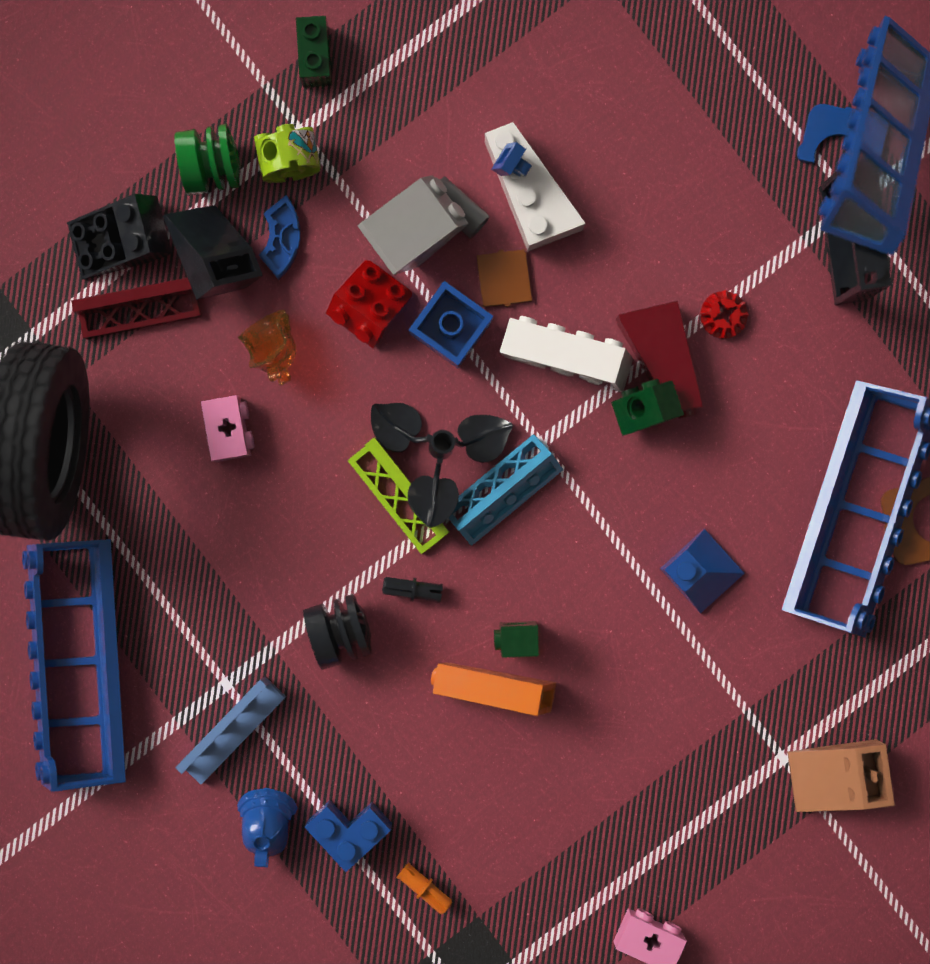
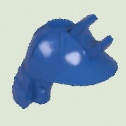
[237,788,298,868]

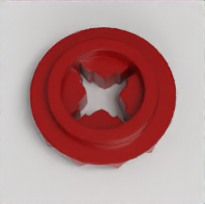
[700,290,749,339]

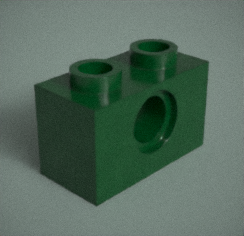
[296,16,333,87]
[611,378,684,436]
[494,621,539,658]

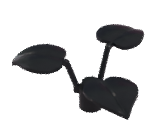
[371,403,513,528]

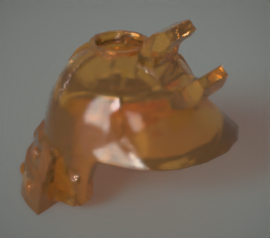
[237,310,296,385]

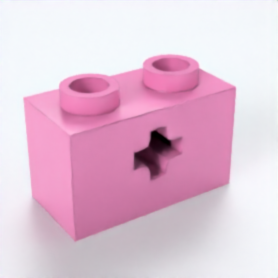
[201,395,254,462]
[613,908,687,964]

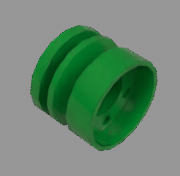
[174,124,241,196]

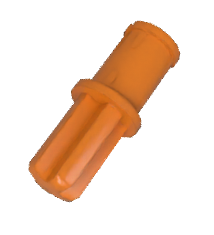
[396,862,452,914]

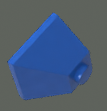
[660,529,745,613]

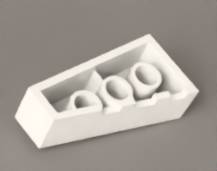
[484,122,586,251]
[500,316,633,392]

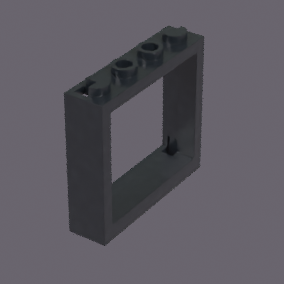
[818,160,892,305]

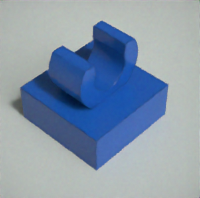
[491,142,532,177]

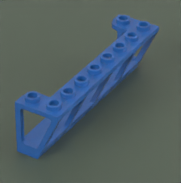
[782,380,930,638]
[22,539,126,792]

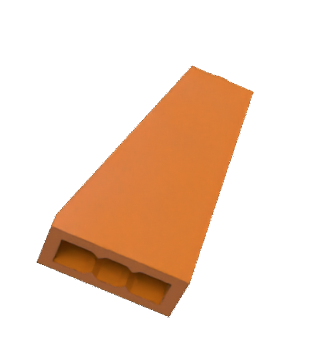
[431,662,556,716]

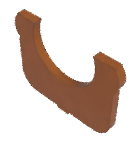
[880,477,930,565]

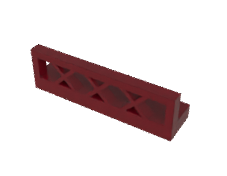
[71,278,202,339]

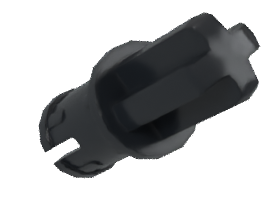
[382,577,443,603]

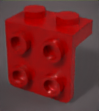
[325,260,412,348]

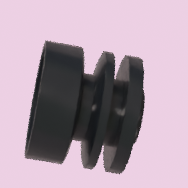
[303,594,372,670]

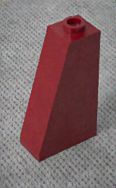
[616,301,703,419]

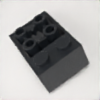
[67,194,172,280]
[163,205,263,300]

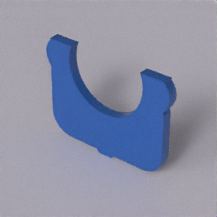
[797,104,885,174]

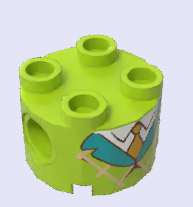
[254,124,321,183]

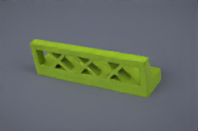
[347,437,449,554]

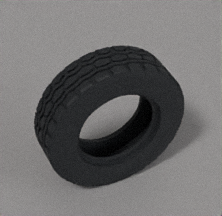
[0,341,90,541]

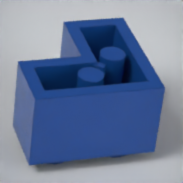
[305,800,393,872]

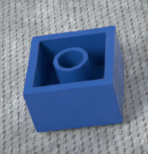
[409,281,494,369]

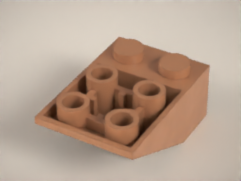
[787,739,894,812]

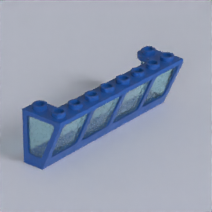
[819,16,930,256]

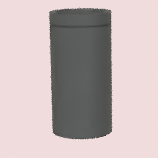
[440,176,490,239]

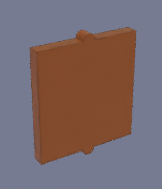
[477,249,532,308]

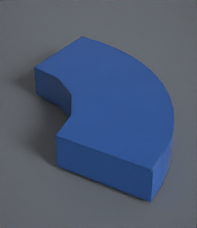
[259,195,301,280]

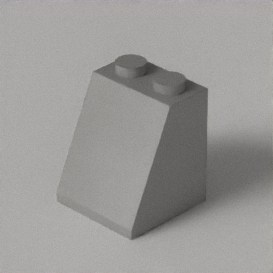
[358,175,469,275]

